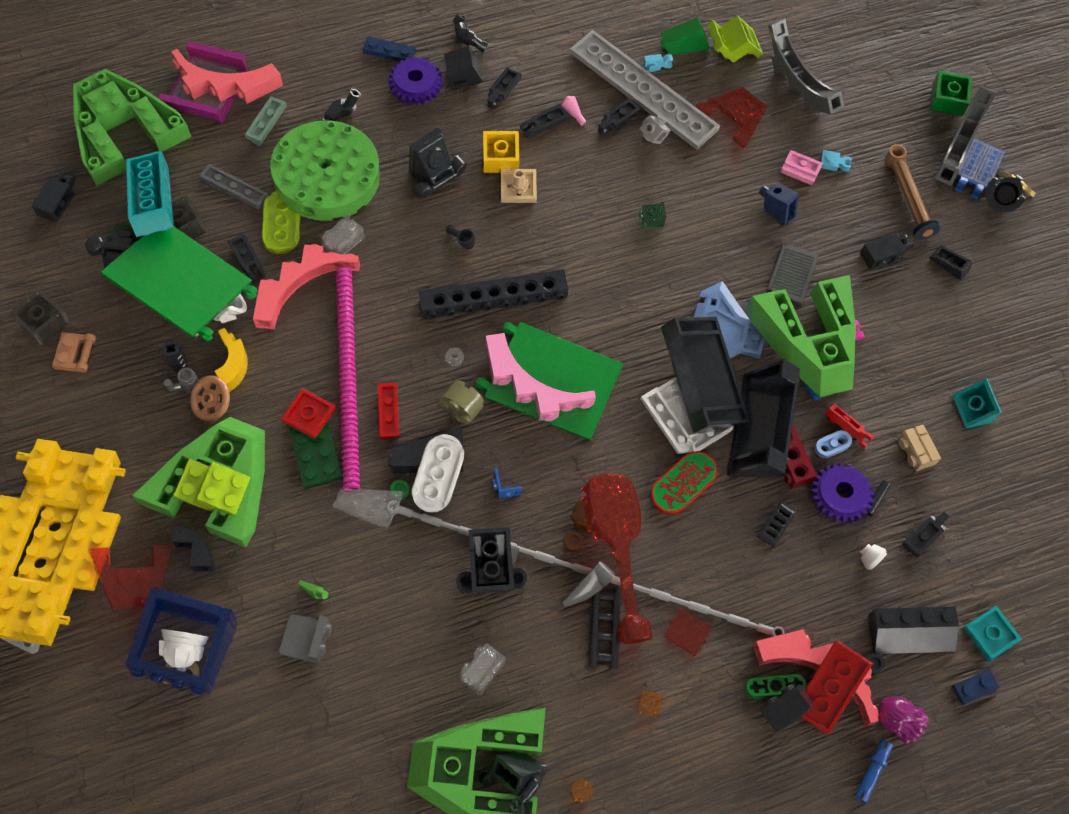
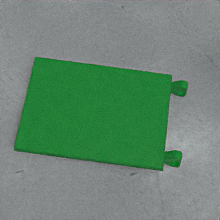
[101,226,257,342]
[476,322,623,441]

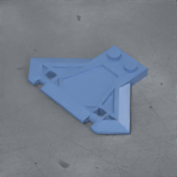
[694,281,765,359]

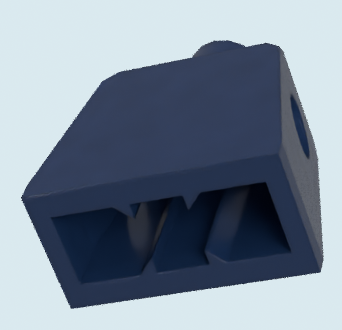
[759,183,799,226]

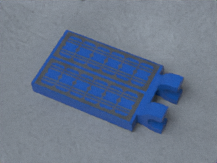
[954,138,1006,200]

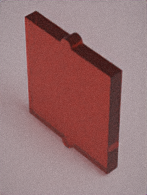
[664,608,712,656]

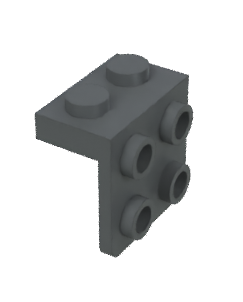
[279,614,332,664]

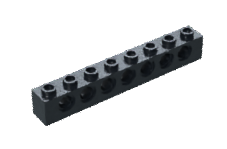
[418,269,568,319]

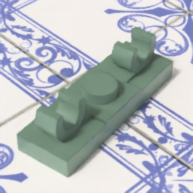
[245,96,287,146]

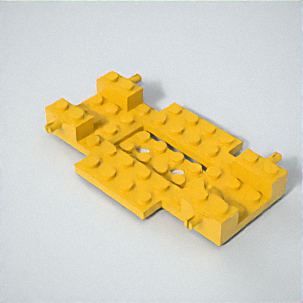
[0,439,125,646]

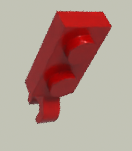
[825,404,874,448]

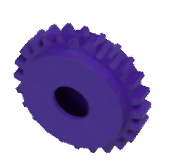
[388,57,443,105]
[810,463,874,524]

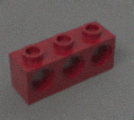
[783,424,817,489]

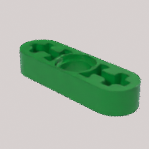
[745,674,806,699]

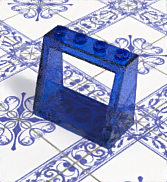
[125,587,238,695]

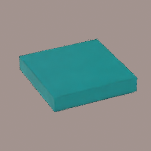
[963,606,1022,662]

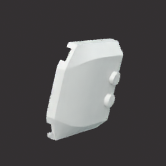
[640,377,734,454]

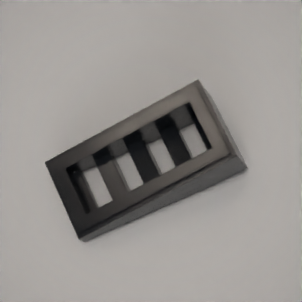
[930,245,972,280]
[757,502,796,547]

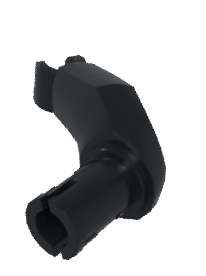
[453,13,488,52]
[321,89,361,121]

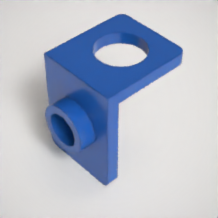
[492,468,521,499]

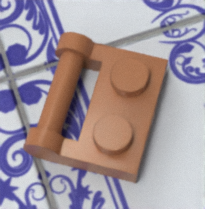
[52,332,96,372]

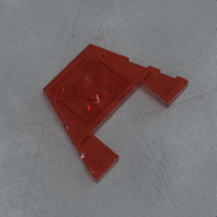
[696,86,767,149]
[88,545,172,611]

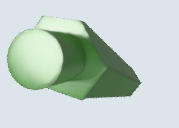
[298,580,328,599]

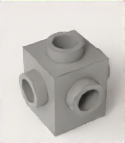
[639,116,671,144]

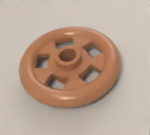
[190,376,230,422]

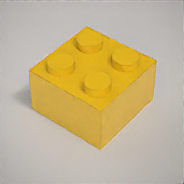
[483,131,519,173]

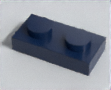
[952,669,1000,706]

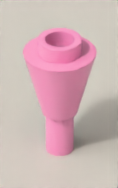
[561,96,586,126]

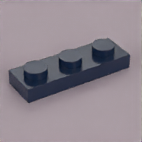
[363,36,416,62]

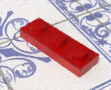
[378,382,400,439]

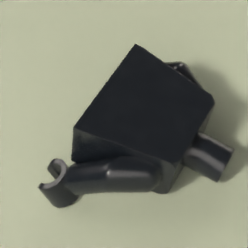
[478,753,547,814]

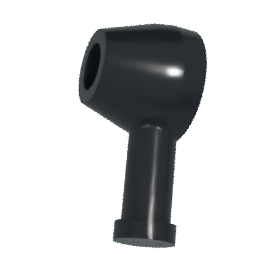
[446,225,475,250]

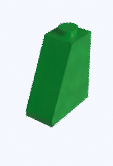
[660,17,711,55]

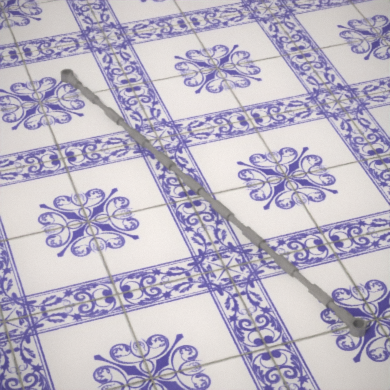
[388,501,785,637]

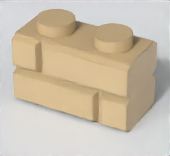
[899,425,941,471]

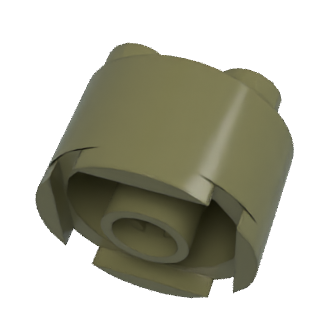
[438,380,484,424]

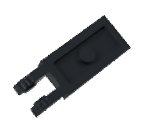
[520,104,569,139]
[227,234,266,282]

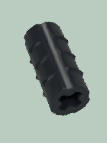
[162,341,188,373]

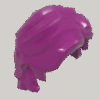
[879,697,929,744]

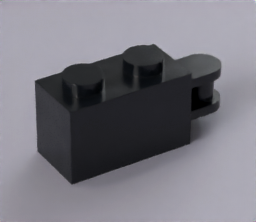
[32,172,76,223]
[860,232,914,270]

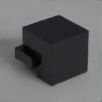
[444,45,483,91]

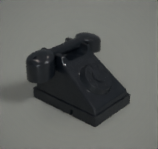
[409,127,467,198]
[85,223,143,269]
[456,527,527,594]

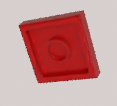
[281,388,336,439]

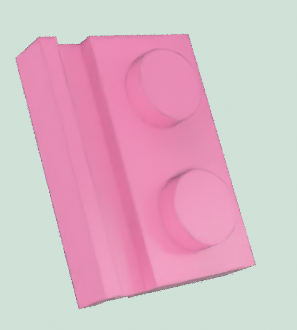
[780,150,823,186]

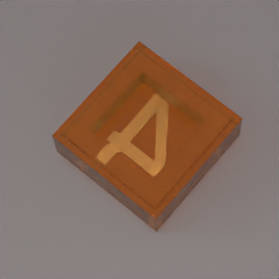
[638,690,663,716]

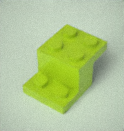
[707,15,763,63]
[173,458,251,516]

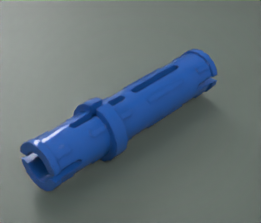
[854,739,894,804]

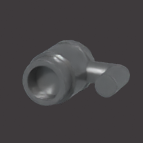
[164,368,199,393]

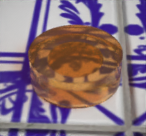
[571,779,593,803]

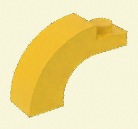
[215,328,248,392]

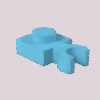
[643,54,673,72]
[820,150,852,171]

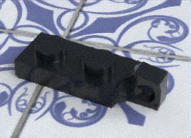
[487,67,522,109]
[597,98,641,135]
[902,512,950,558]

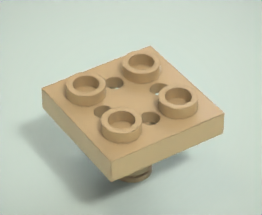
[501,169,537,203]

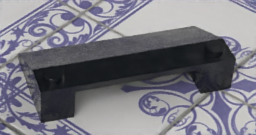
[661,317,750,434]
[727,359,801,477]

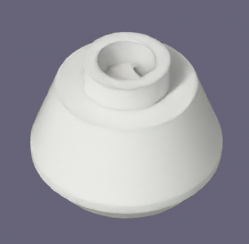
[860,544,887,570]

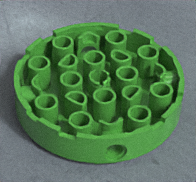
[270,121,380,221]

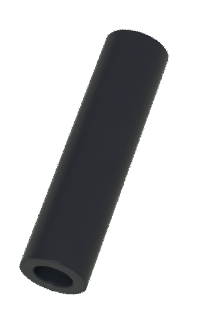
[866,480,891,517]

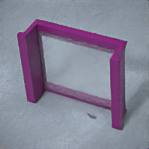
[158,41,248,124]

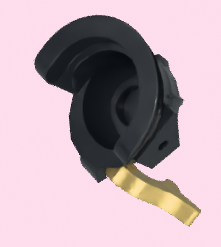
[985,169,1036,212]

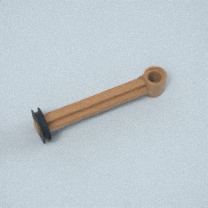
[885,144,941,240]

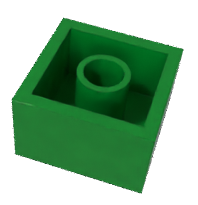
[930,71,972,116]

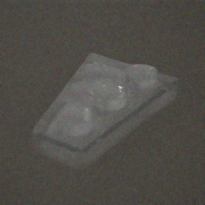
[332,489,404,529]

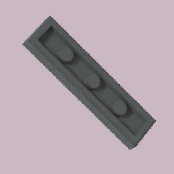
[198,164,269,210]

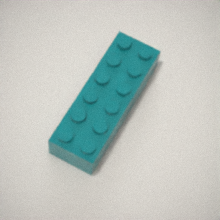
[126,150,173,237]

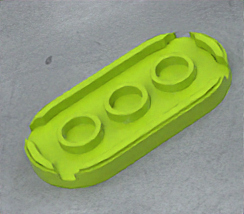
[262,191,300,254]

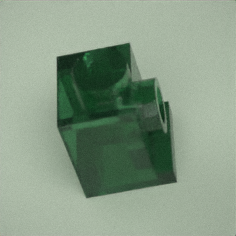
[639,202,666,228]

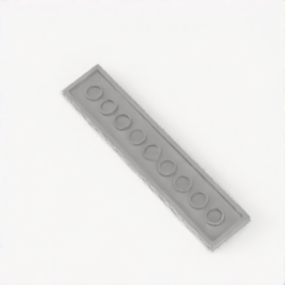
[570,30,720,150]

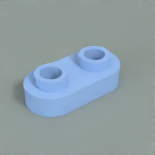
[815,430,852,458]

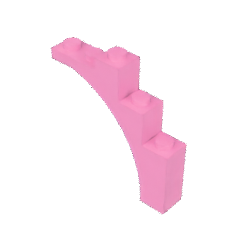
[485,333,596,421]

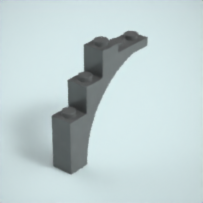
[768,18,844,114]
[935,85,997,186]

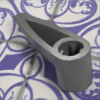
[562,560,616,606]

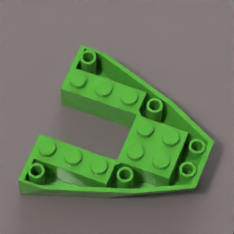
[73,69,191,186]
[745,275,856,397]
[132,417,265,548]
[407,708,546,814]

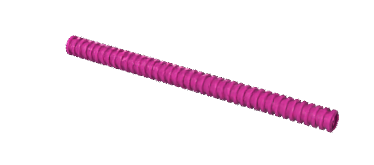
[336,267,360,492]

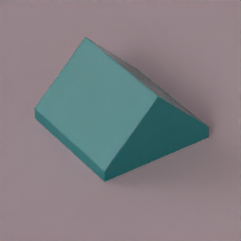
[952,378,1002,428]

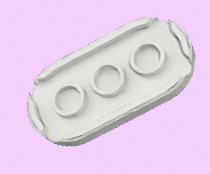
[412,434,464,512]

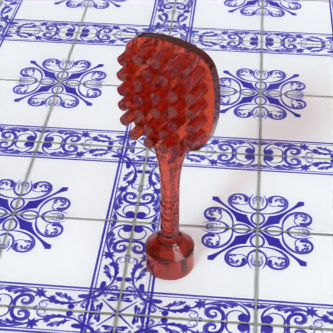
[582,473,653,644]

